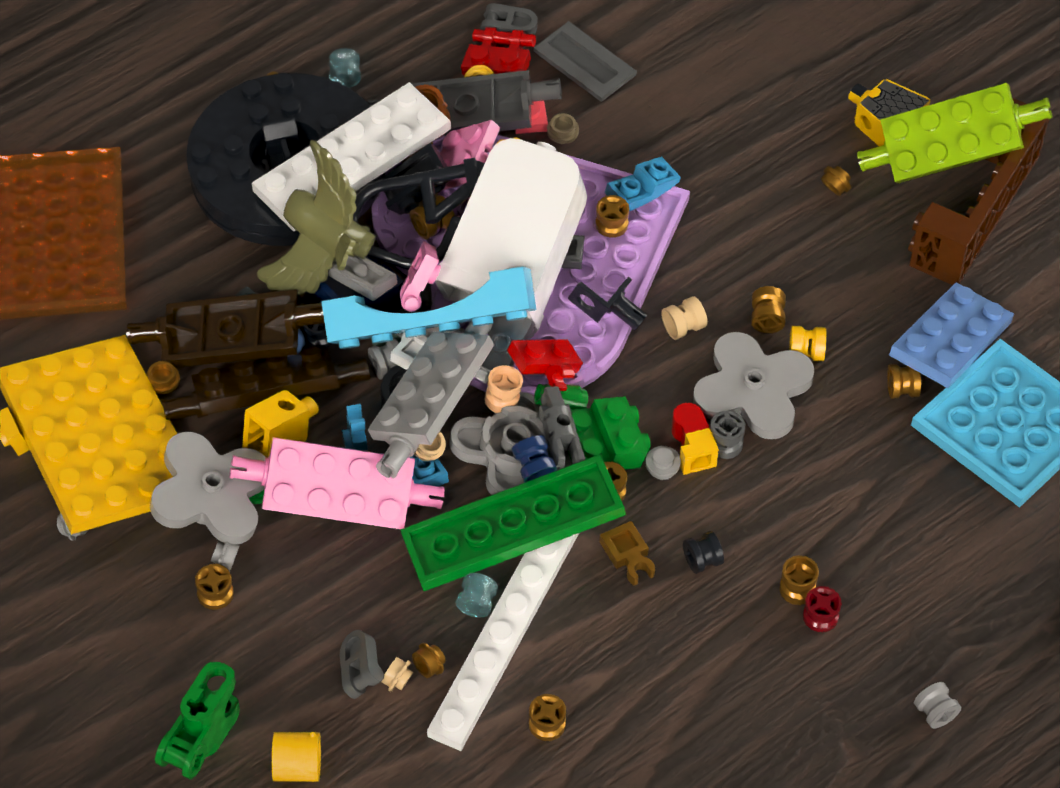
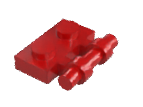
[461,27,536,76]

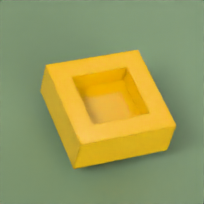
[0,407,30,456]

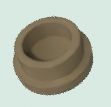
[547,113,579,144]

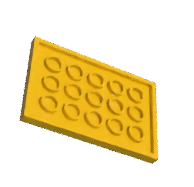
[0,335,177,535]

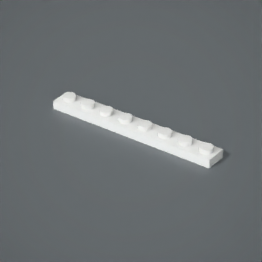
[427,533,579,751]

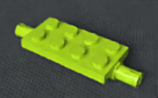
[857,83,1053,183]

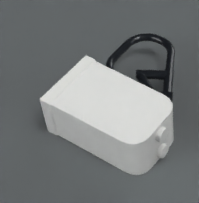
[353,138,587,330]

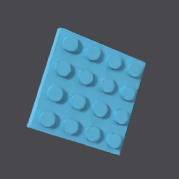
[911,339,1060,508]

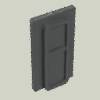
[533,21,637,102]

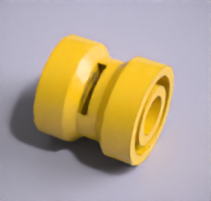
[789,326,826,361]

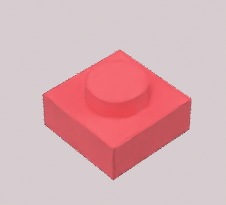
[515,101,548,134]

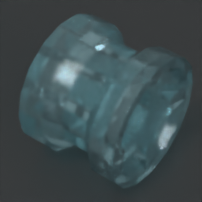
[329,48,361,88]
[456,573,498,617]

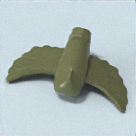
[257,140,376,295]

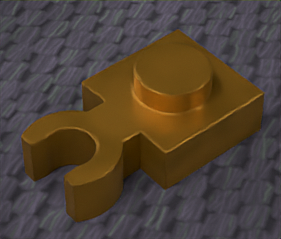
[599,521,655,586]

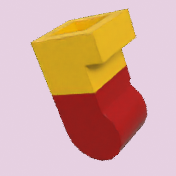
[671,403,719,475]

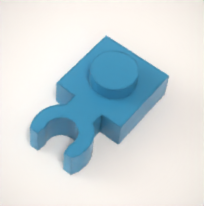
[341,404,368,451]

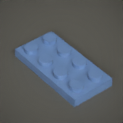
[889,282,1014,388]

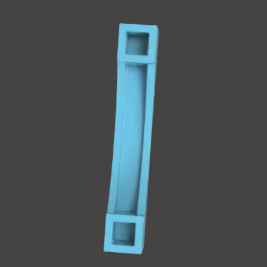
[321,267,537,349]

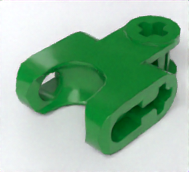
[155,661,240,780]

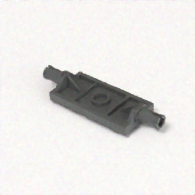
[368,70,562,136]

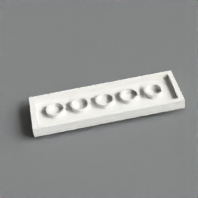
[252,82,451,232]

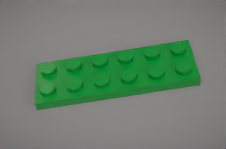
[400,455,626,591]

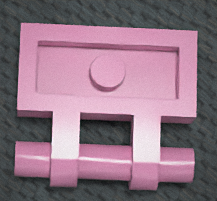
[400,241,441,312]

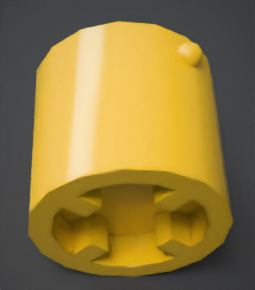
[272,732,321,782]

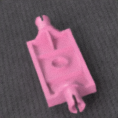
[229,437,445,529]

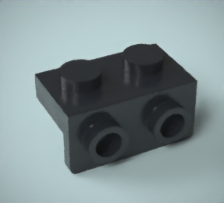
[378,143,450,215]

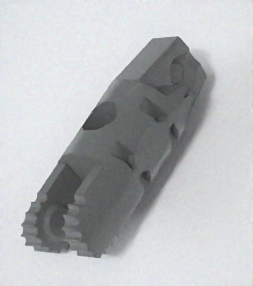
[539,386,586,469]

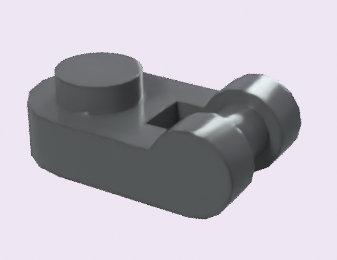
[480,3,537,35]
[340,630,384,699]

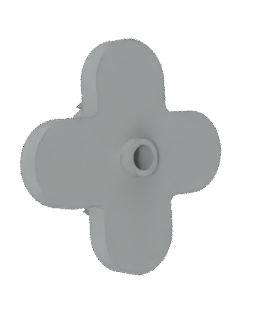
[693,332,814,439]
[449,392,572,495]
[150,432,265,544]

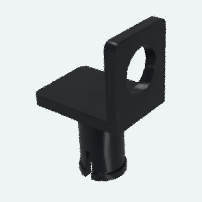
[568,276,648,331]

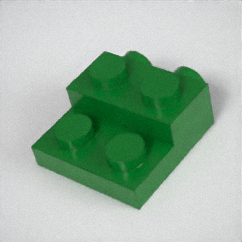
[567,396,651,470]

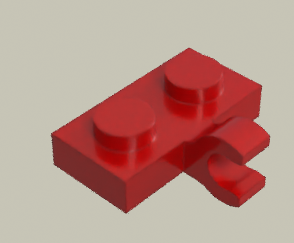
[507,339,583,391]

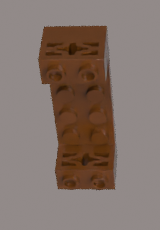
[908,98,1049,285]

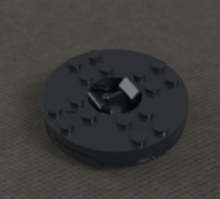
[187,73,386,246]

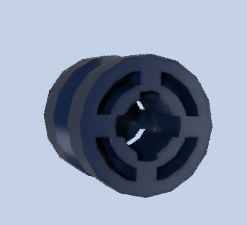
[511,435,557,482]

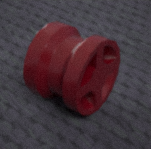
[803,586,842,632]

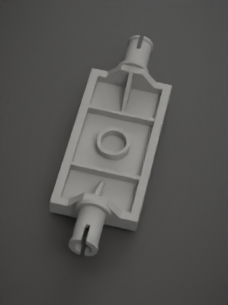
[368,321,494,479]

